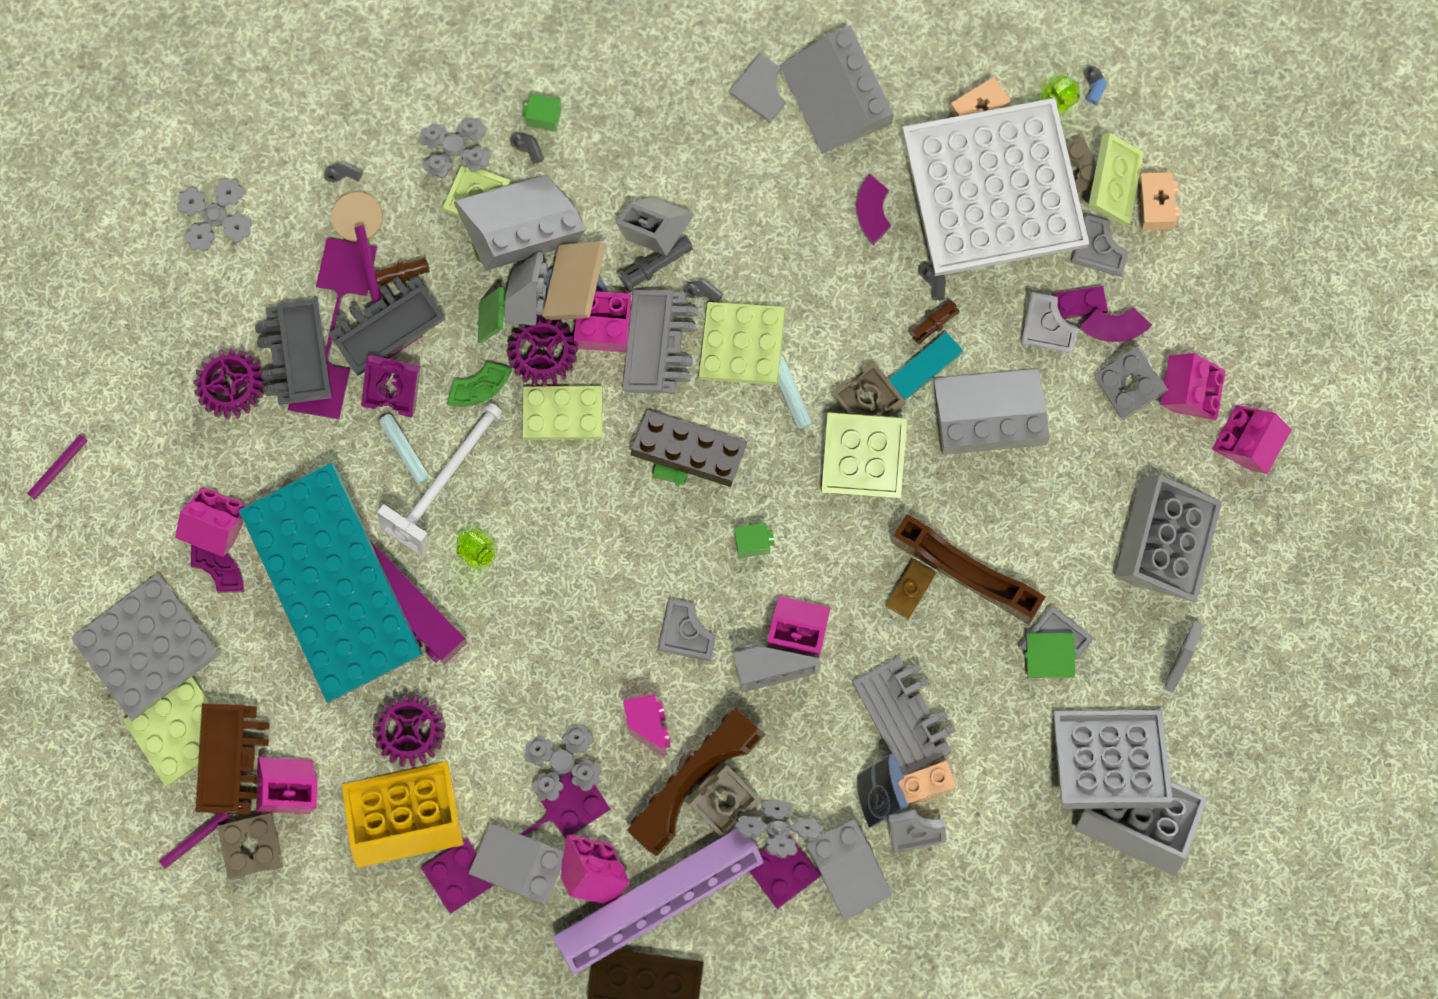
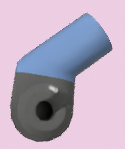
[1084,66,1107,105]

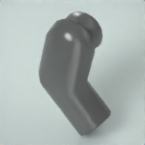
[510,133,544,164]
[324,161,364,182]
[920,264,946,301]
[684,280,724,303]

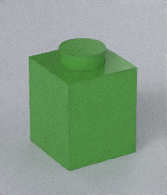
[522,94,562,132]
[734,523,775,559]

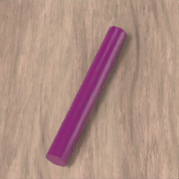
[354,225,382,304]
[27,434,88,500]
[159,814,230,869]

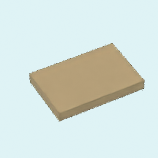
[542,242,606,320]

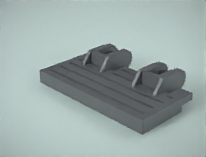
[328,276,445,377]
[255,299,331,405]

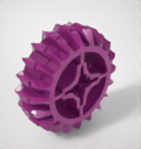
[507,316,578,387]
[193,348,265,420]
[372,694,446,767]

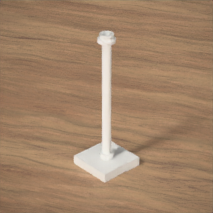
[377,403,502,557]

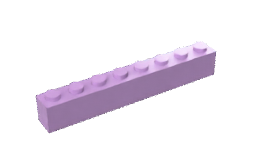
[552,829,764,975]

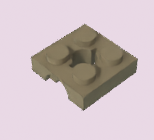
[1066,136,1097,193]
[831,361,906,417]
[685,762,761,838]
[217,813,283,881]

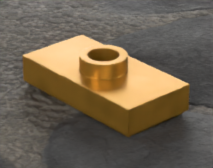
[886,560,936,620]

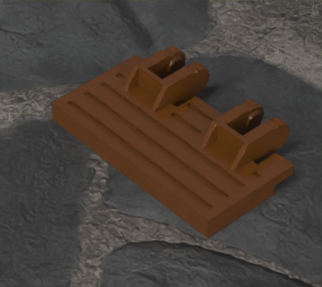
[195,703,270,815]

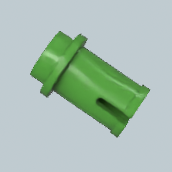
[653,464,688,487]

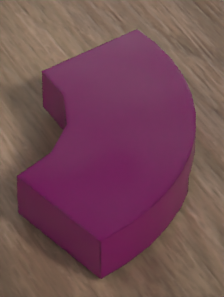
[857,174,891,246]
[1078,307,1152,342]
[191,545,245,593]

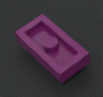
[1052,286,1108,319]

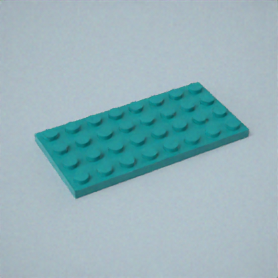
[239,463,423,703]

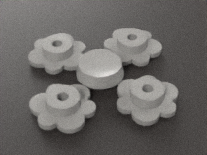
[419,117,491,178]
[177,179,252,251]
[524,725,601,801]
[735,799,823,858]

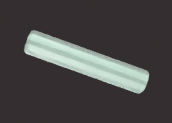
[778,355,812,429]
[379,414,429,484]

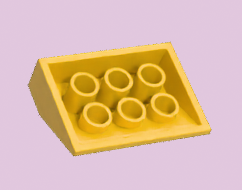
[342,761,464,868]

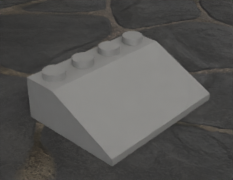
[780,26,894,154]
[454,175,585,271]
[933,369,1050,455]
[1115,475,1222,602]
[1075,782,1208,876]

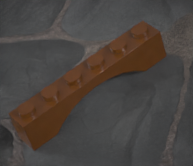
[892,514,1046,625]
[627,708,766,856]

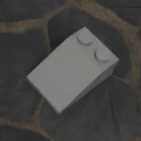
[733,644,821,693]
[805,819,892,920]
[468,823,564,906]

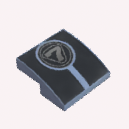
[857,754,909,828]

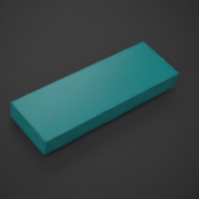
[888,332,963,401]

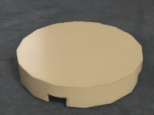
[331,192,383,243]

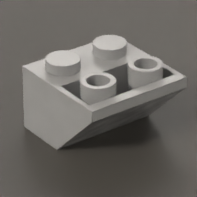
[616,197,694,256]
[505,252,548,325]

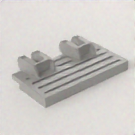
[623,290,698,394]
[852,657,956,776]

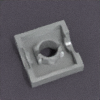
[1094,346,1169,419]

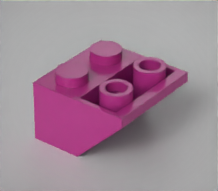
[574,291,631,353]
[1161,353,1225,420]
[1212,405,1292,474]
[175,487,248,557]
[767,596,831,658]
[623,694,671,756]
[256,757,317,814]
[560,835,630,904]

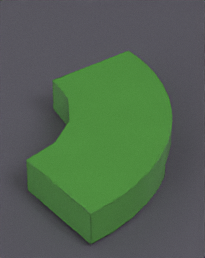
[447,362,512,407]

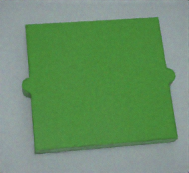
[477,287,505,343]
[1024,633,1077,678]

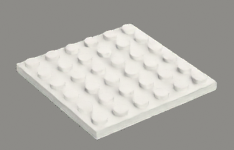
[902,98,1089,276]

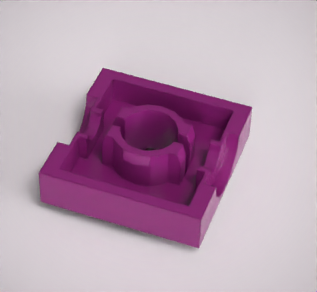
[361,355,421,418]

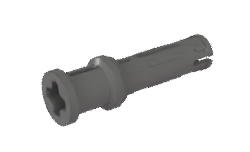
[618,235,694,293]

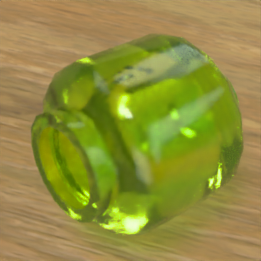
[1042,75,1080,114]
[456,529,496,569]

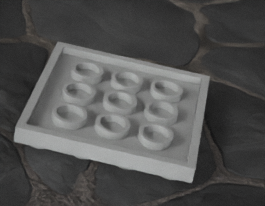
[71,574,219,721]
[1053,710,1173,809]

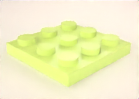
[699,302,786,385]
[821,412,907,498]
[123,676,210,787]

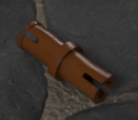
[375,256,430,286]
[909,300,960,344]

